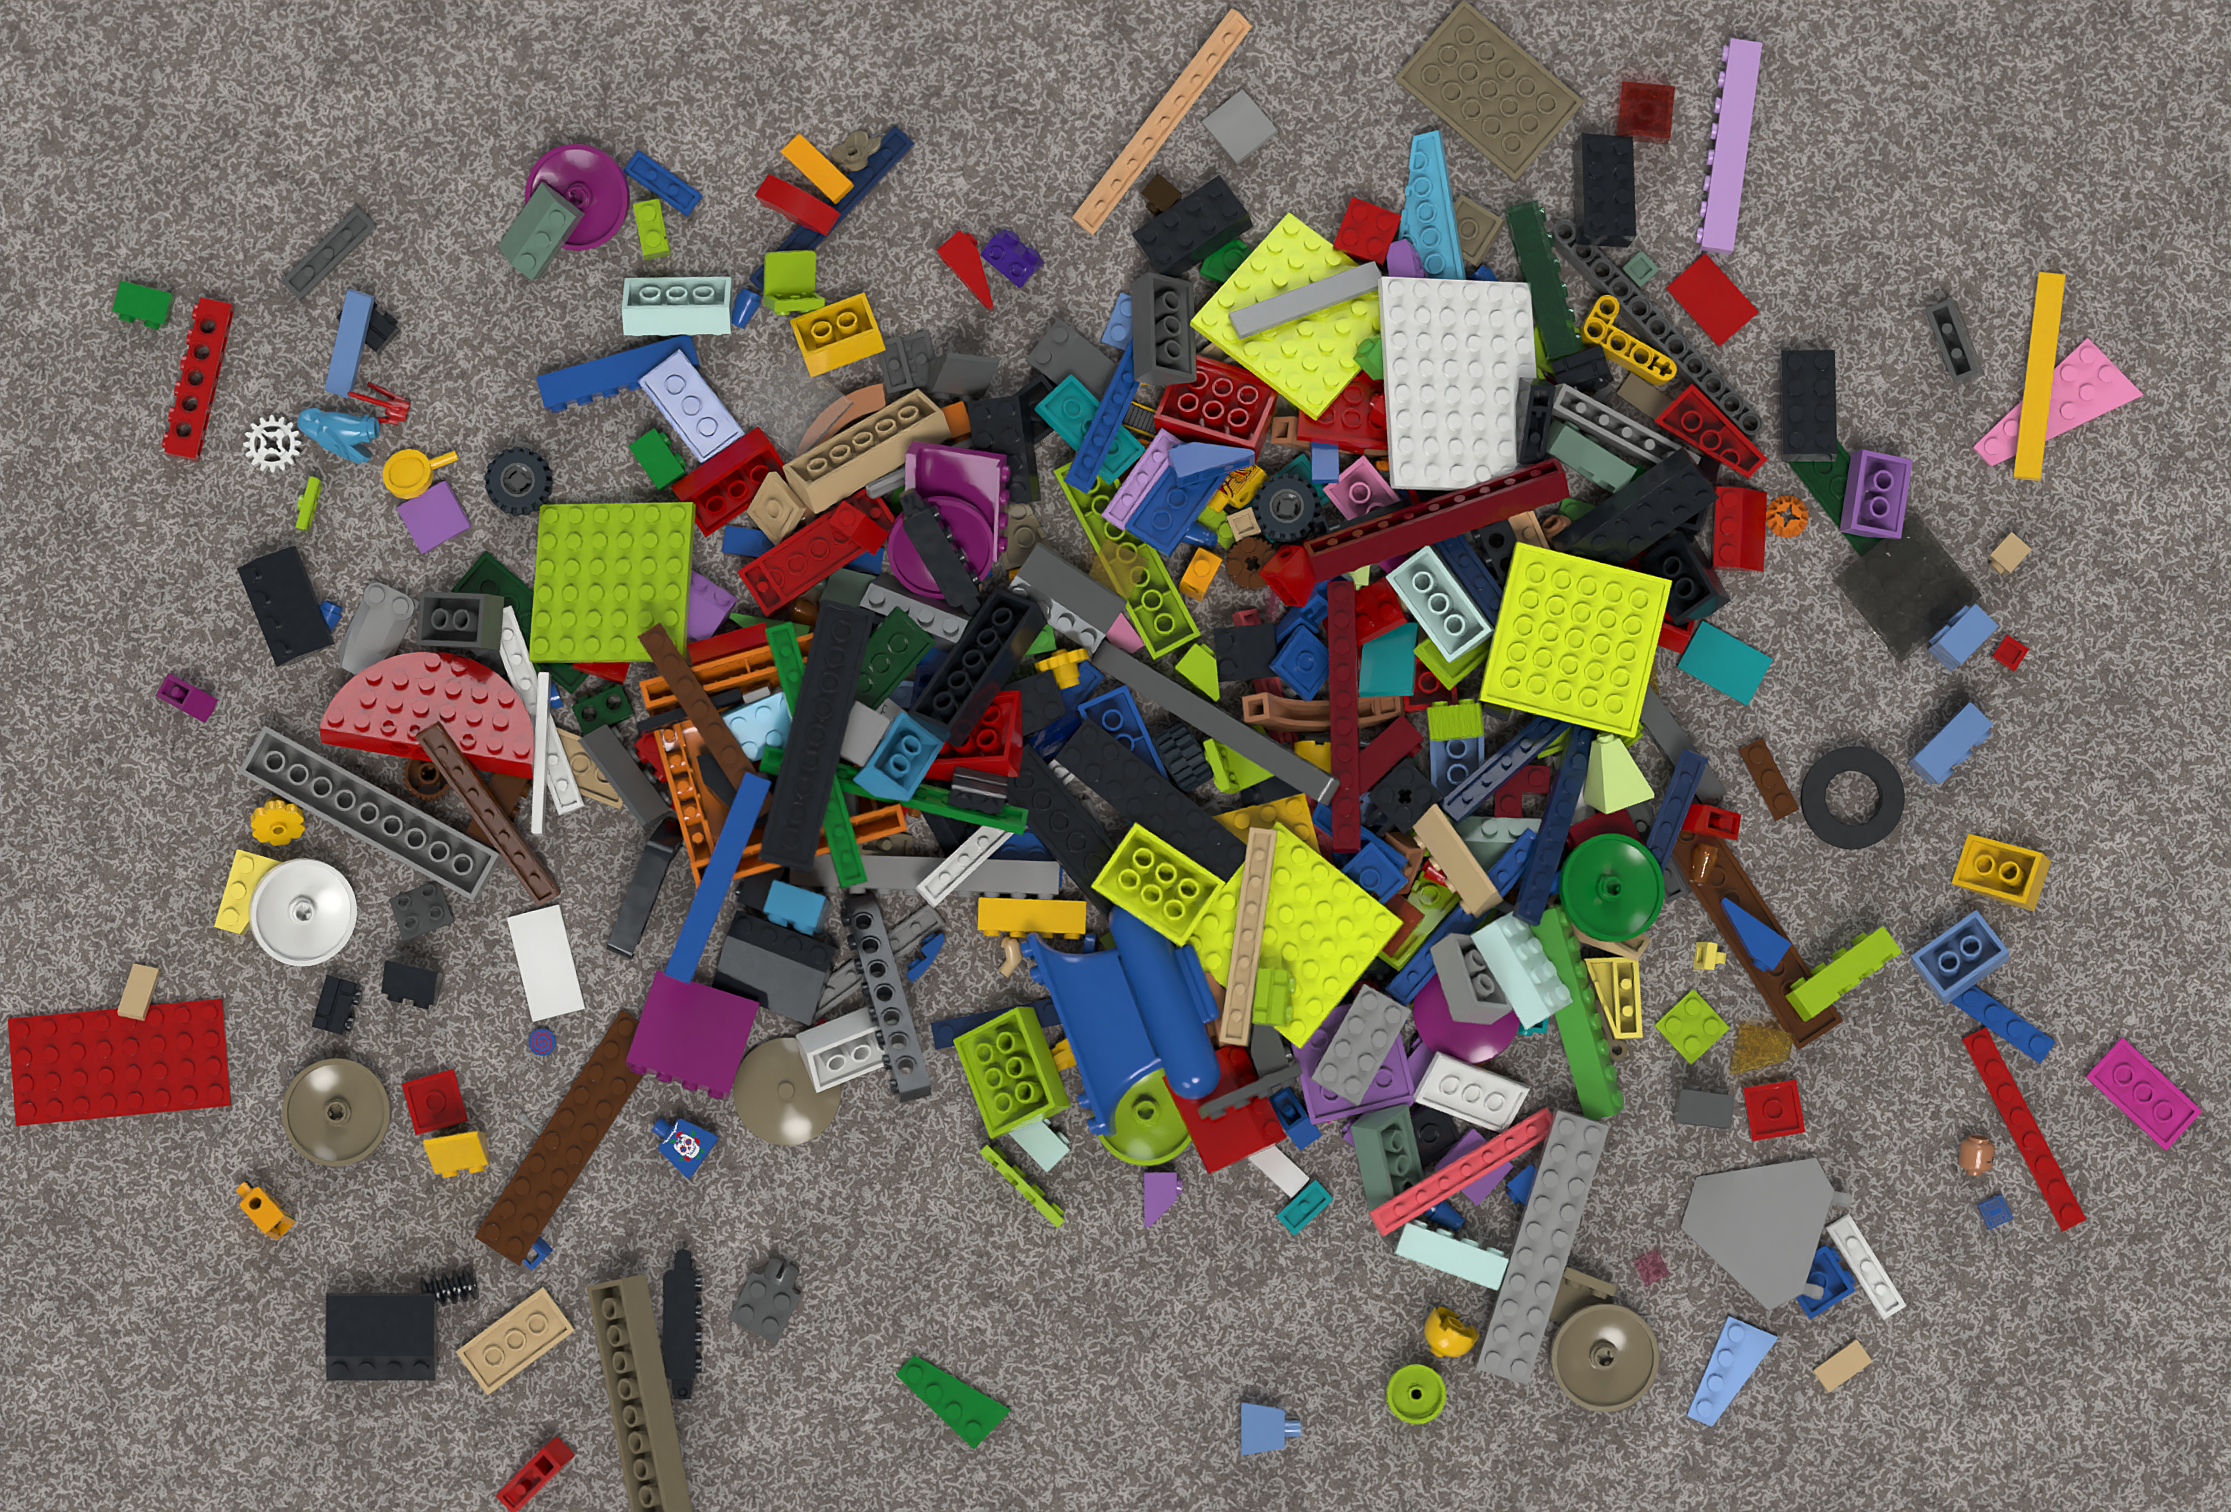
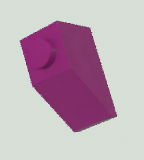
[155,673,218,723]

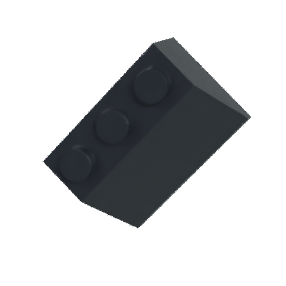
[1639,530,1731,626]

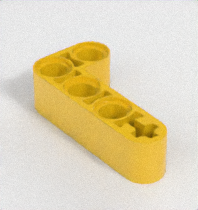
[1578,295,1677,386]

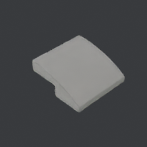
[1201,89,1278,165]

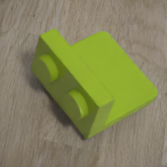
[763,250,825,315]
[1203,725,1275,794]

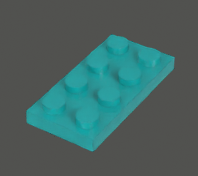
[1034,374,1147,486]

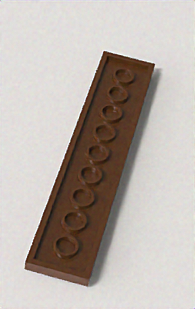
[1672,796,1843,1051]
[474,1010,644,1266]

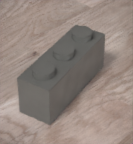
[1926,299,1985,385]

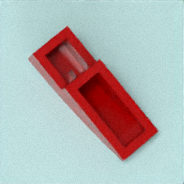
[754,174,840,236]

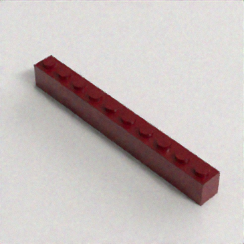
[1303,457,1570,583]
[1327,581,1362,853]

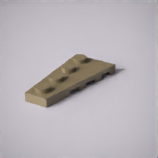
[1001,503,1055,571]

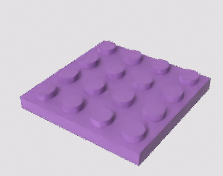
[1290,994,1415,1125]

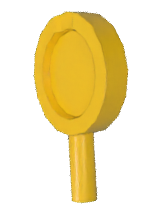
[382,449,459,499]

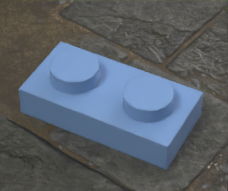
[1101,293,1133,351]

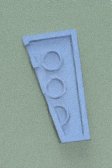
[1686,1316,1779,1427]

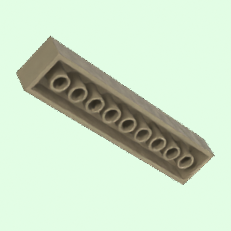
[586,1274,692,1512]

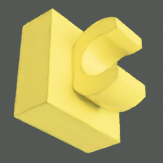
[1693,942,1726,970]

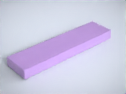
[1101,428,1183,531]

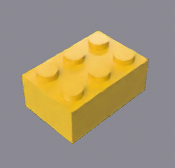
[789,293,886,378]

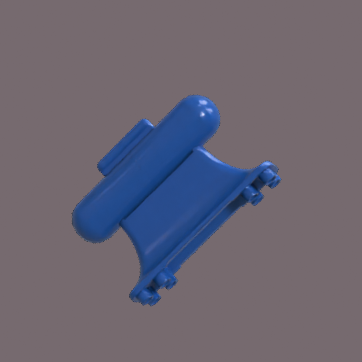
[1020,904,1221,1137]

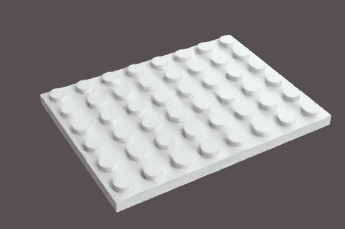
[1378,276,1537,491]

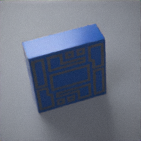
[1977,1194,2014,1230]

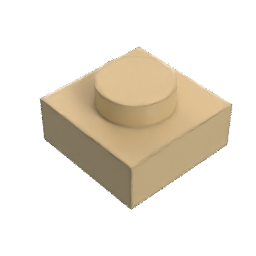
[1226,507,1261,543]

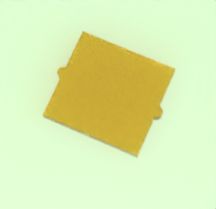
[1089,539,1149,599]

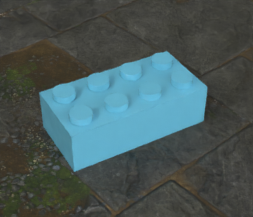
[718,686,791,763]

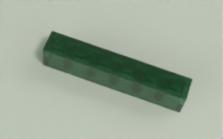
[1504,200,1583,365]

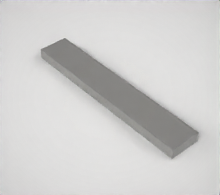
[1228,261,1382,340]
[815,903,946,1020]

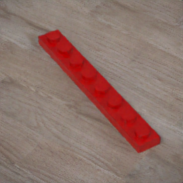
[1961,1027,2087,1232]

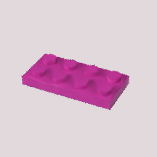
[2085,1037,2202,1151]

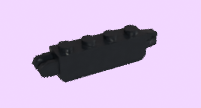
[899,488,982,617]
[663,1248,703,1400]

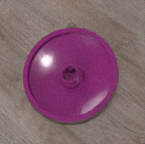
[525,143,630,251]
[887,496,994,599]
[1413,972,1521,1065]

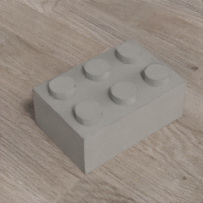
[1430,933,1513,1025]

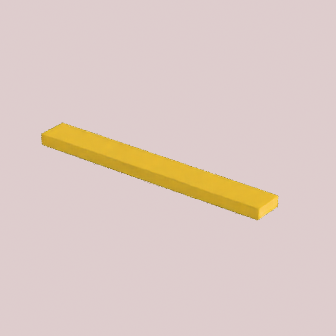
[2014,272,2066,481]

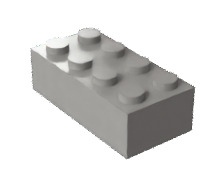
[1310,984,1411,1107]

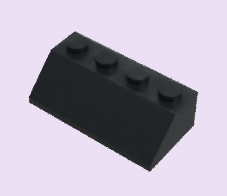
[237,546,335,667]

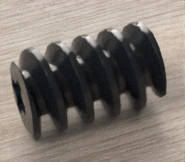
[420,1267,479,1307]

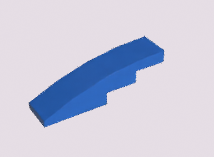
[1276,573,1353,653]

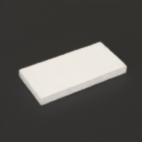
[507,905,585,1022]
[1412,1051,1530,1133]

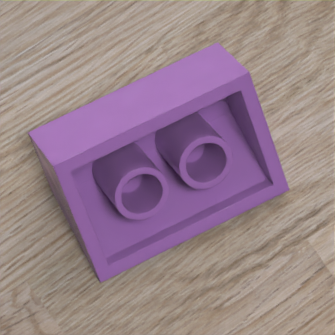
[1839,450,1913,539]
[687,569,738,642]

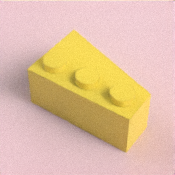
[214,849,283,936]
[1582,957,1643,1040]

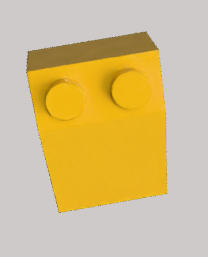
[1951,833,2051,911]
[423,1131,491,1178]

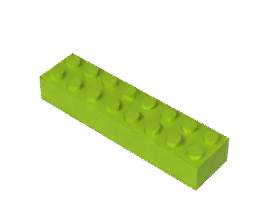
[1053,462,1201,663]

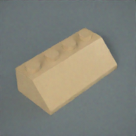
[1413,804,1503,918]

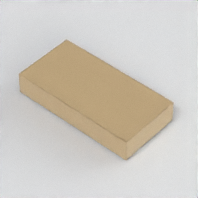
[117,964,160,1021]
[1812,1339,1873,1393]

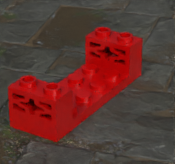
[737,488,896,619]

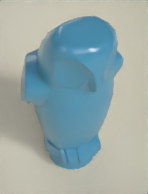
[297,408,380,465]

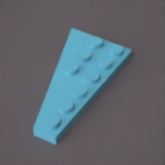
[1398,130,1466,280]

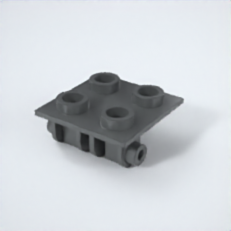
[389,880,455,942]

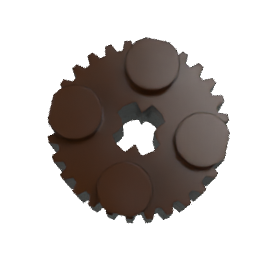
[1226,537,1276,593]
[402,758,454,802]

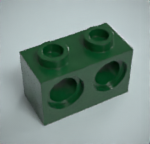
[572,683,635,736]

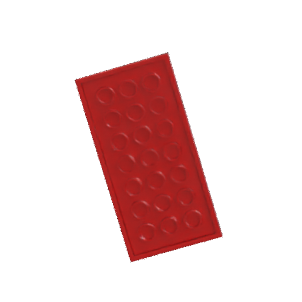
[8,999,232,1126]

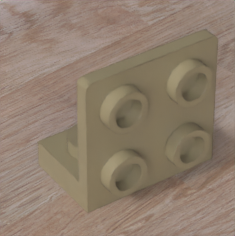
[1549,1267,1617,1324]

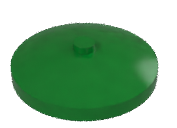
[1559,834,1665,943]

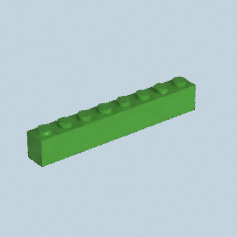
[1529,903,1624,1120]

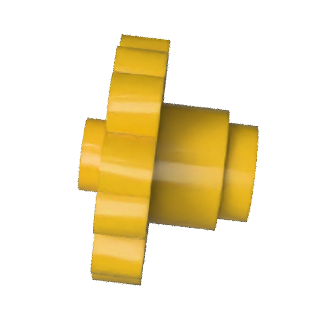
[1034,648,1089,690]
[250,796,305,846]

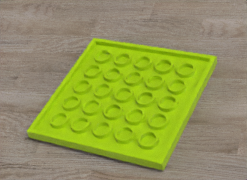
[529,502,696,663]

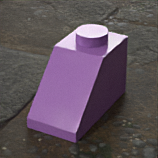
[1144,1173,1182,1227]

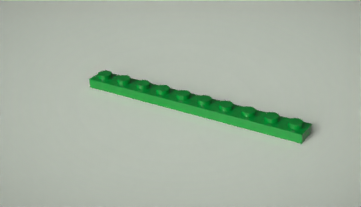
[765,622,868,889]
[759,745,1028,835]

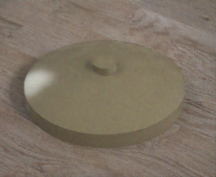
[733,1038,841,1146]
[282,1059,391,1167]
[1550,1303,1659,1412]

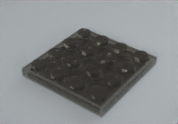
[1832,513,1982,663]

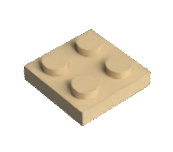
[746,472,807,546]

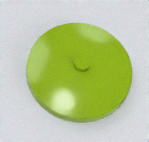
[1092,1068,1192,1166]

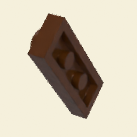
[1738,738,1799,822]

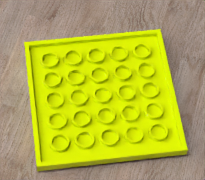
[1190,212,1381,421]
[1478,542,1672,738]
[1175,821,1403,1049]

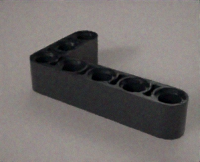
[606,818,684,960]

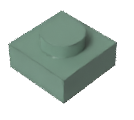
[1621,250,1660,289]

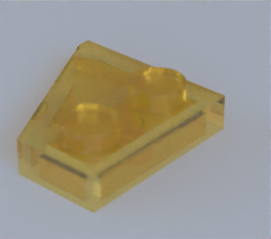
[1730,1023,1795,1075]

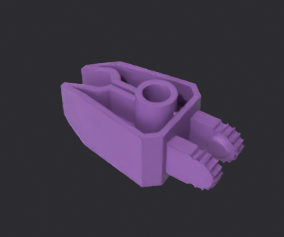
[1387,239,1428,279]

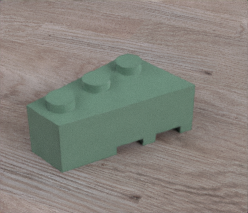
[1546,420,1637,494]

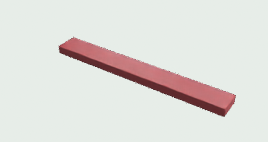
[1368,1107,1552,1237]

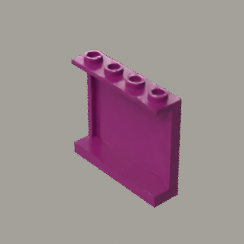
[905,441,1010,562]
[626,970,759,1100]

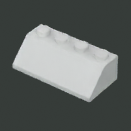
[796,998,905,1093]

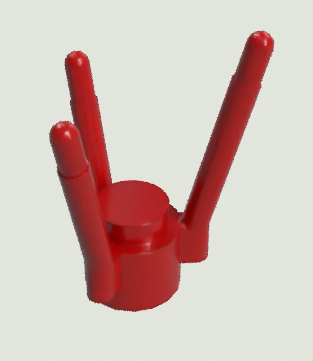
[348,382,410,426]

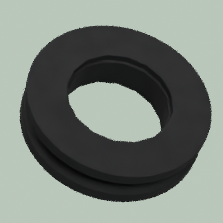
[1800,746,1905,850]

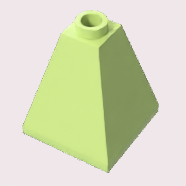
[1583,732,1655,814]

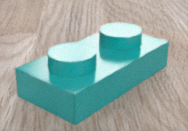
[1276,1180,1334,1236]

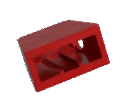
[1259,540,1316,607]

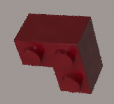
[1493,765,1550,818]

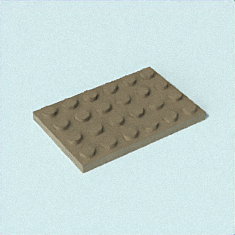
[1394,0,1585,183]

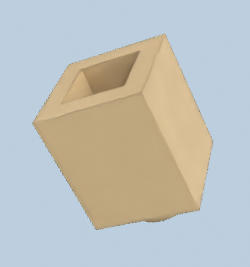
[1987,532,2032,576]

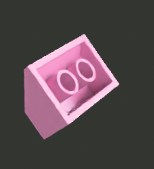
[1322,455,1401,520]

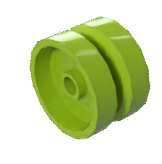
[1385,1364,1446,1424]

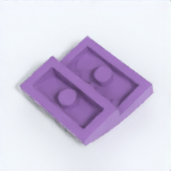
[397,480,472,554]
[1435,1127,1514,1206]

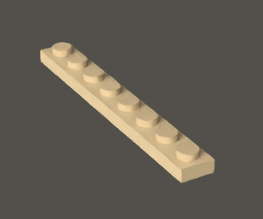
[1219,827,1278,1046]

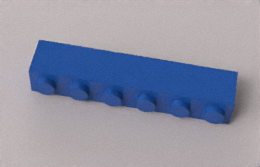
[536,334,700,413]

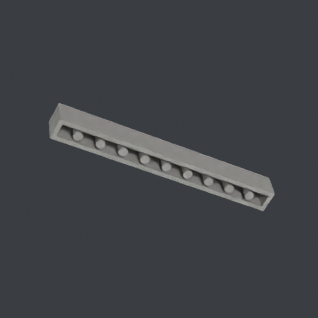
[790,854,1060,900]

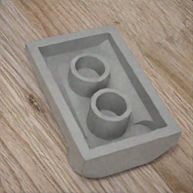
[337,579,420,675]

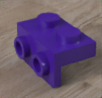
[981,229,1045,288]

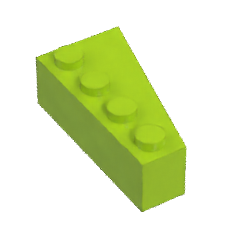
[1786,926,1902,1022]

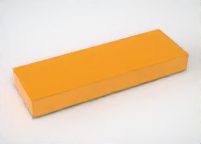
[780,133,854,205]

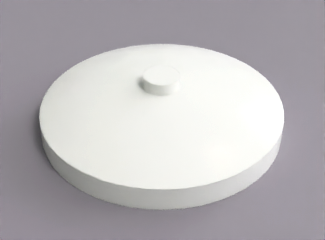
[249,858,357,966]

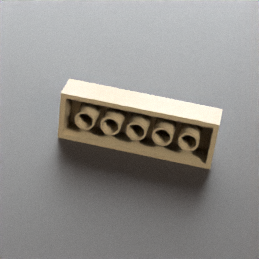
[782,389,952,514]

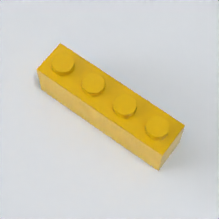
[978,897,1087,940]

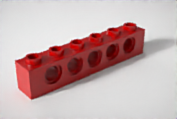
[162,297,235,462]

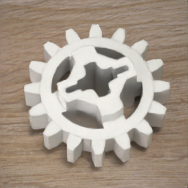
[243,415,303,474]

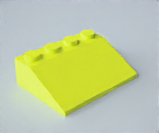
[1091,823,1225,947]

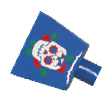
[651,1118,720,1179]

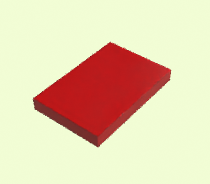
[1665,253,1759,348]

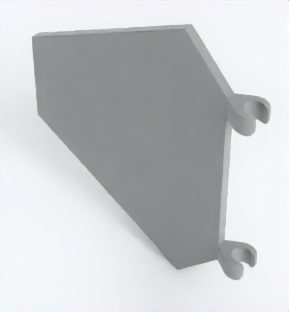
[1681,1158,1852,1312]

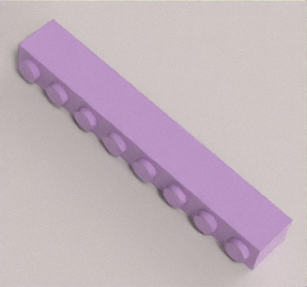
[1696,38,1762,255]

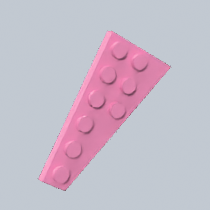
[1973,338,2143,467]

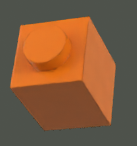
[941,401,972,444]

